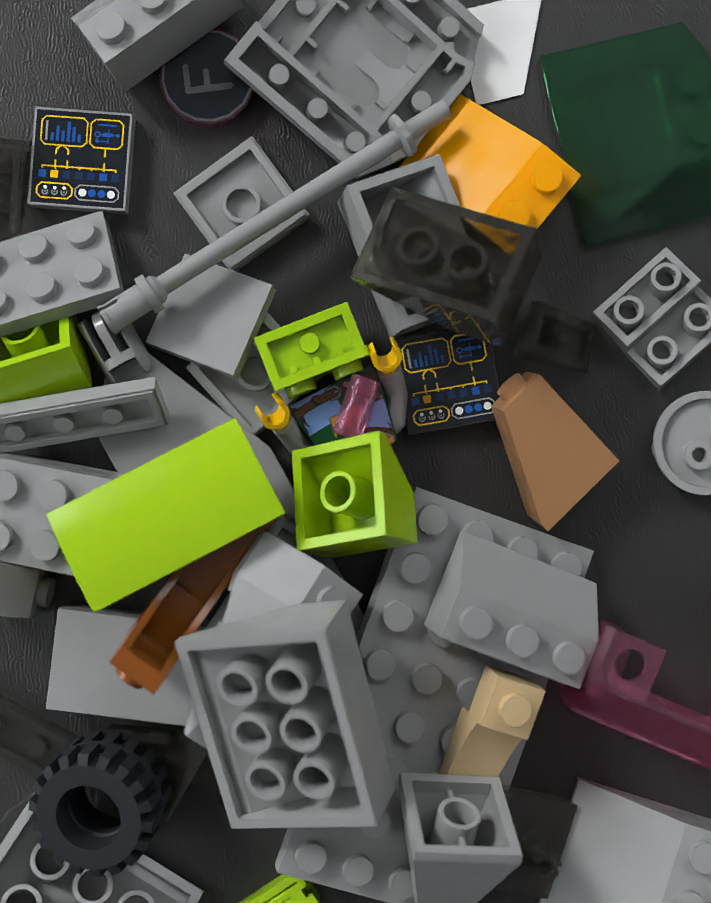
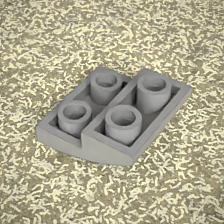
[593,247,711,391]

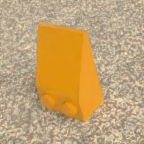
[399,94,581,263]

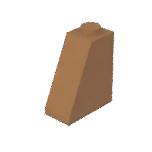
[491,372,619,531]

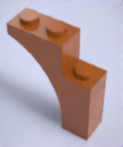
[109,517,278,695]

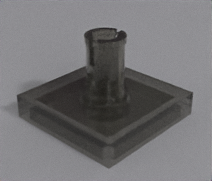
[492,785,578,899]

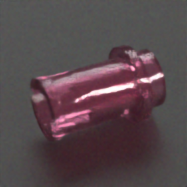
[331,373,383,438]

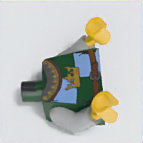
[255,337,408,454]

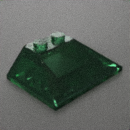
[539,22,711,246]

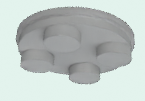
[652,391,711,495]

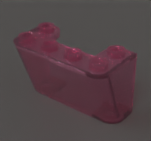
[561,617,711,770]

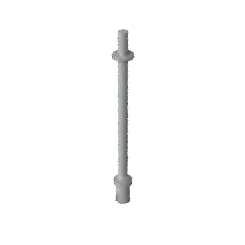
[97,99,452,335]

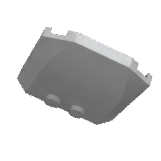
[224,0,484,179]

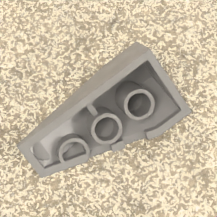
[184,530,363,749]

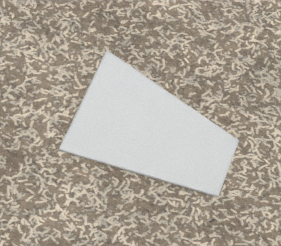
[468,0,541,105]

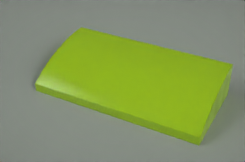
[46,417,285,613]

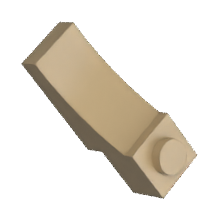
[438,665,546,777]

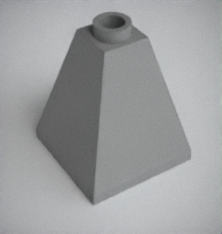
[398,773,523,903]

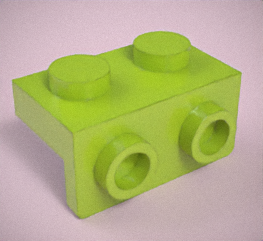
[254,302,370,399]

